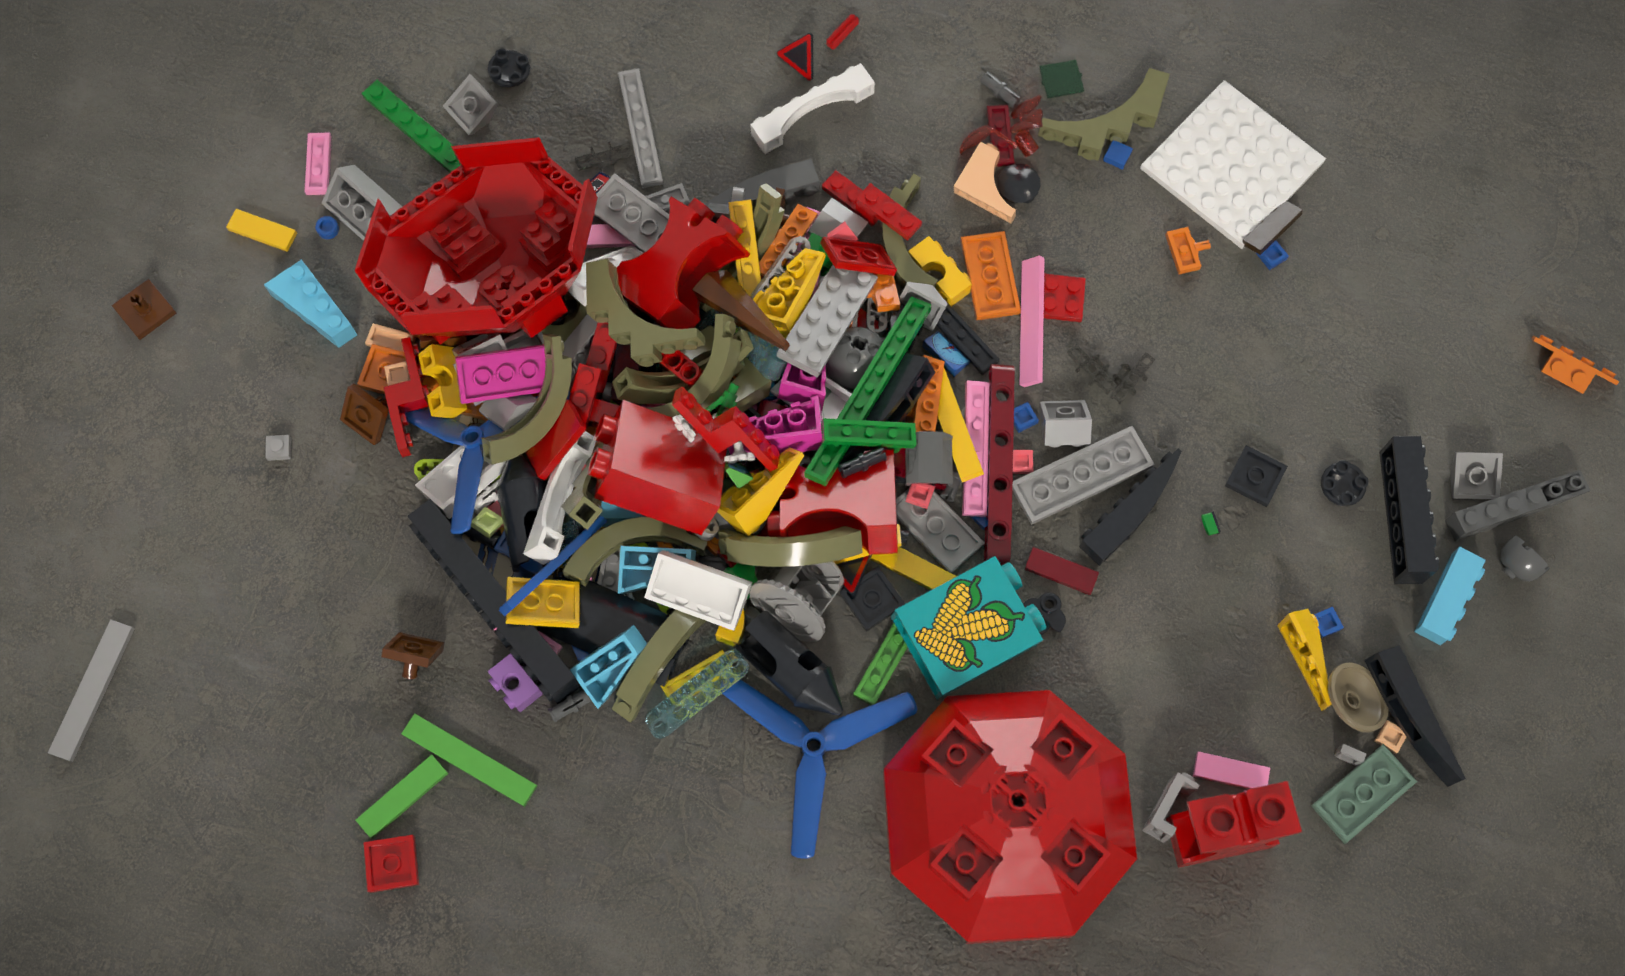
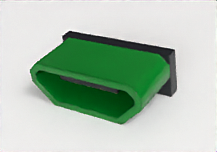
[1201,511,1221,536]

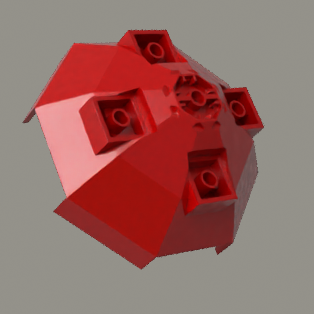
[355,137,598,345]
[883,690,1137,944]

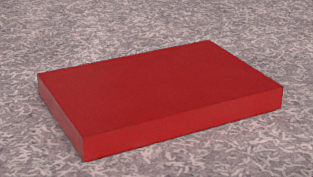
[820,237,897,276]
[526,399,587,480]

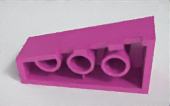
[778,363,826,410]
[728,395,823,458]

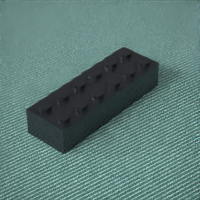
[1379,436,1439,584]

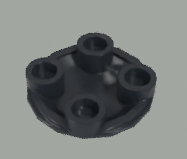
[487,48,530,87]
[997,164,1041,203]
[1321,460,1369,506]

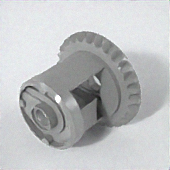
[749,561,844,642]

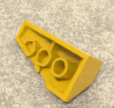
[753,248,826,338]
[717,448,804,536]
[1277,609,1332,711]

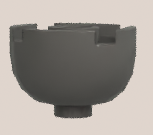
[1500,535,1550,582]

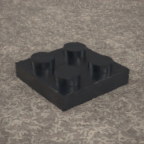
[1225,445,1288,507]
[840,566,905,632]

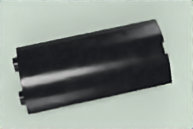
[536,573,690,687]

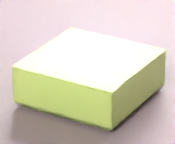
[471,507,503,538]

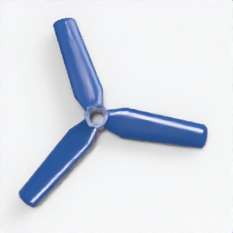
[406,391,571,534]
[720,675,917,859]

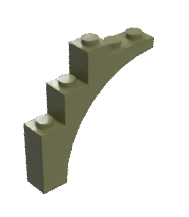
[1038,68,1170,161]
[586,259,706,367]
[561,443,604,530]

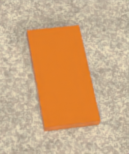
[961,231,1021,321]

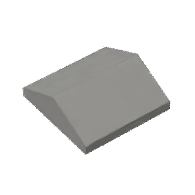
[443,74,498,136]
[808,198,868,238]
[899,282,948,331]
[479,394,537,431]
[1450,452,1503,499]

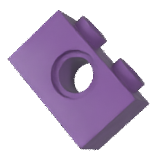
[487,653,543,712]

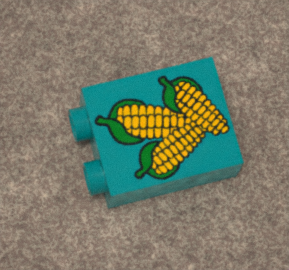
[891,556,1046,700]

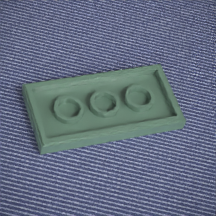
[1311,744,1417,844]

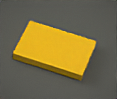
[506,577,579,628]

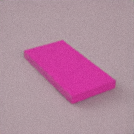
[455,344,545,404]

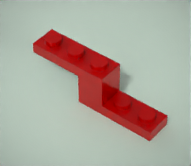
[822,170,922,241]
[569,322,617,431]
[384,337,430,457]
[672,386,780,472]

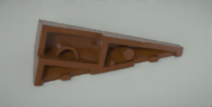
[692,270,790,352]

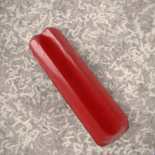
[826,14,859,49]

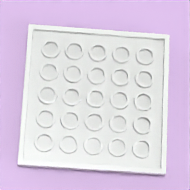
[1140,80,1326,249]

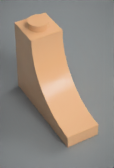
[954,142,1016,223]

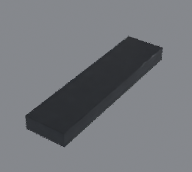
[936,298,1000,375]

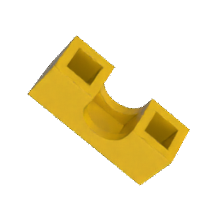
[908,236,972,307]
[418,344,467,419]

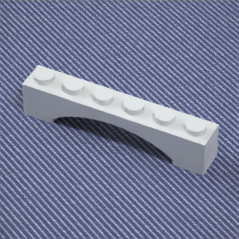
[751,63,875,154]
[523,431,596,565]

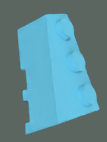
[618,546,696,594]
[570,625,647,709]

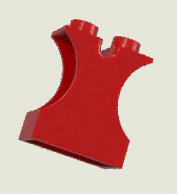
[617,196,751,329]
[768,449,898,555]
[1165,781,1302,868]

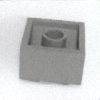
[1040,400,1092,447]

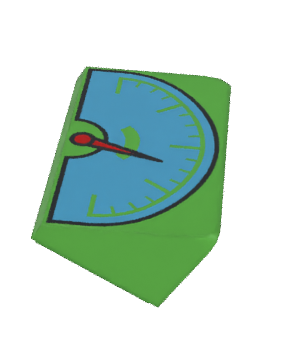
[725,462,753,488]

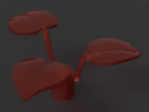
[960,94,1043,157]

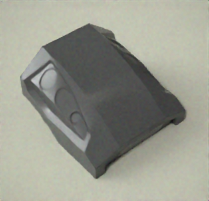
[905,431,953,486]

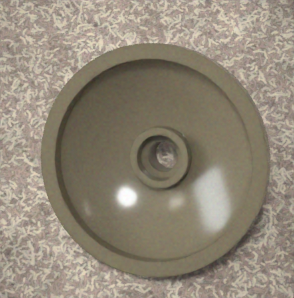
[1328,663,1388,732]

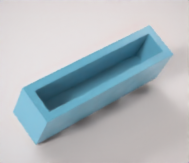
[1414,547,1486,645]

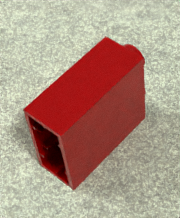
[588,400,727,535]

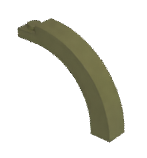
[882,174,938,289]
[699,183,785,312]
[647,314,741,419]
[612,329,754,404]
[481,333,572,465]
[563,517,708,586]
[718,526,863,567]
[612,610,706,723]

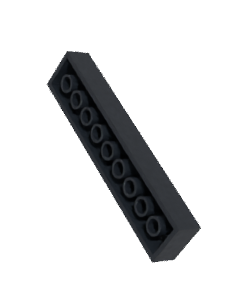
[408,499,580,704]

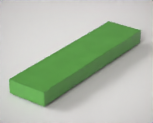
[853,623,907,705]
[356,755,448,839]

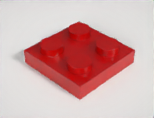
[1043,274,1086,322]
[364,835,419,893]

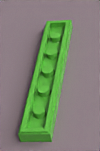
[401,713,537,807]

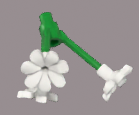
[672,383,755,464]

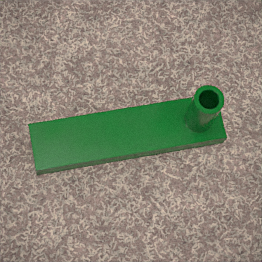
[821,418,916,453]

